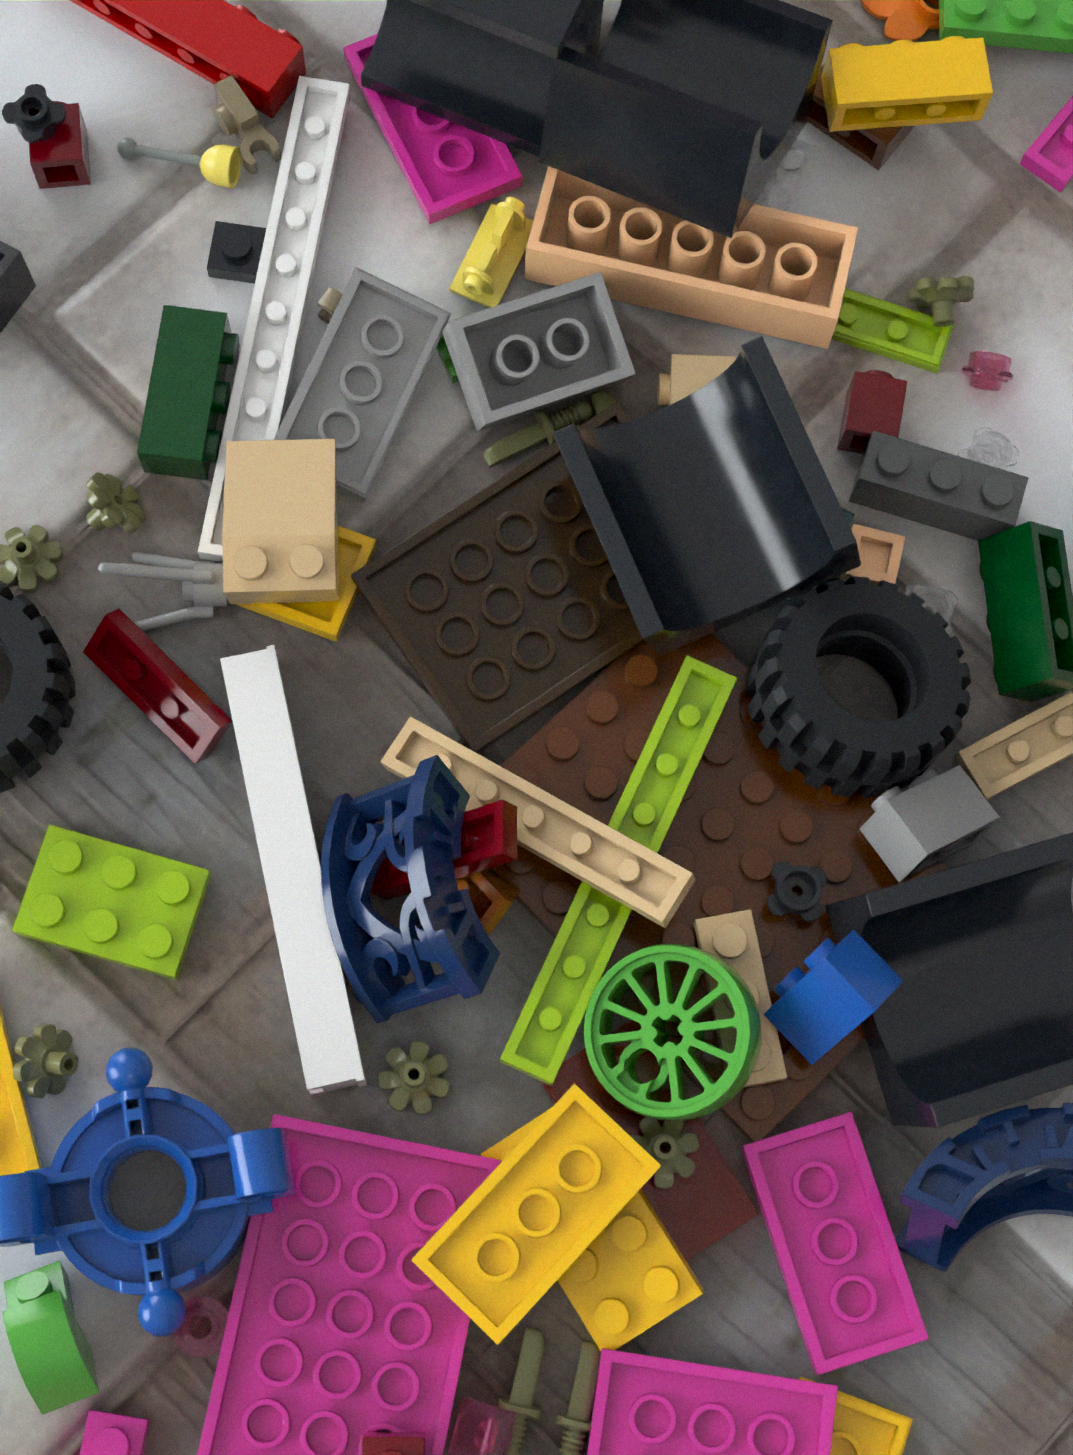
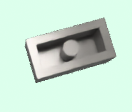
[860,765,1000,883]

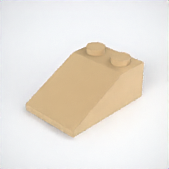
[222,439,340,604]

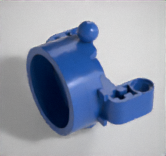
[0,1047,296,1337]

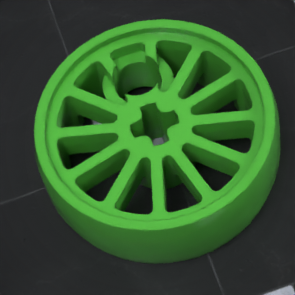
[584,943,762,1121]

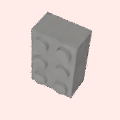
[442,272,636,432]

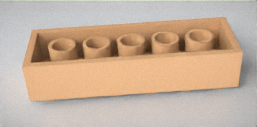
[524,166,858,349]

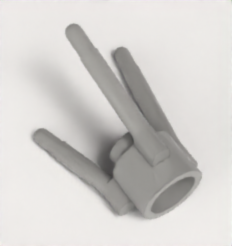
[98,552,228,632]

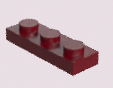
[83,609,233,764]
[372,799,517,900]

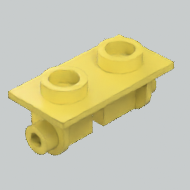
[449,197,533,308]

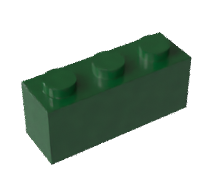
[137,305,239,480]
[978,521,1073,702]

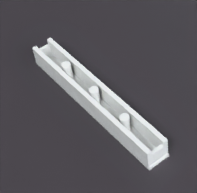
[220,645,367,1095]

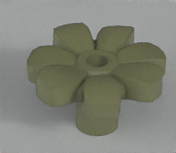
[907,276,974,327]
[86,472,145,533]
[0,525,63,593]
[13,1023,79,1098]
[378,1041,450,1115]
[630,1117,699,1189]

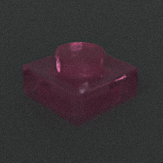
[448,1397,517,1455]

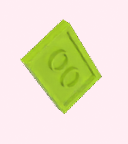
[12,824,212,981]

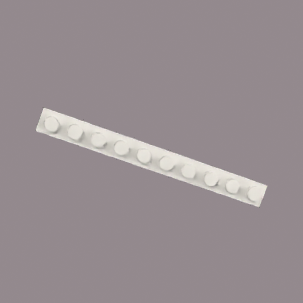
[198,76,350,562]

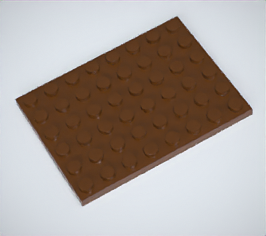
[488,633,949,1143]

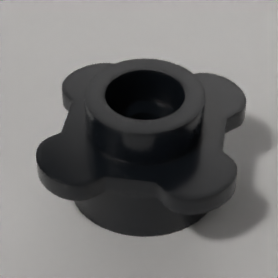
[2,84,66,143]
[767,861,827,922]

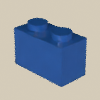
[764,929,903,1065]

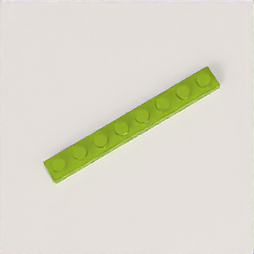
[499,655,737,1086]

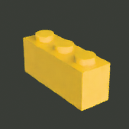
[821,36,993,132]

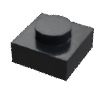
[207,221,267,284]

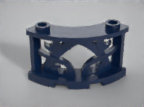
[321,755,500,1023]
[895,1103,1073,1271]

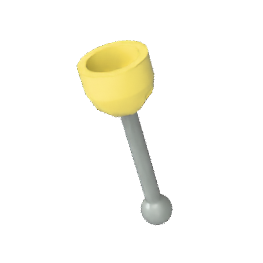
[117,138,242,189]

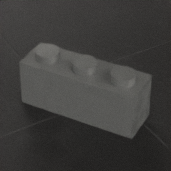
[849,430,1029,541]

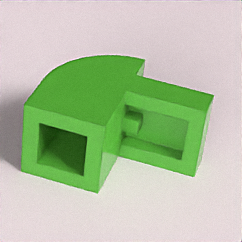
[2,1260,99,1415]

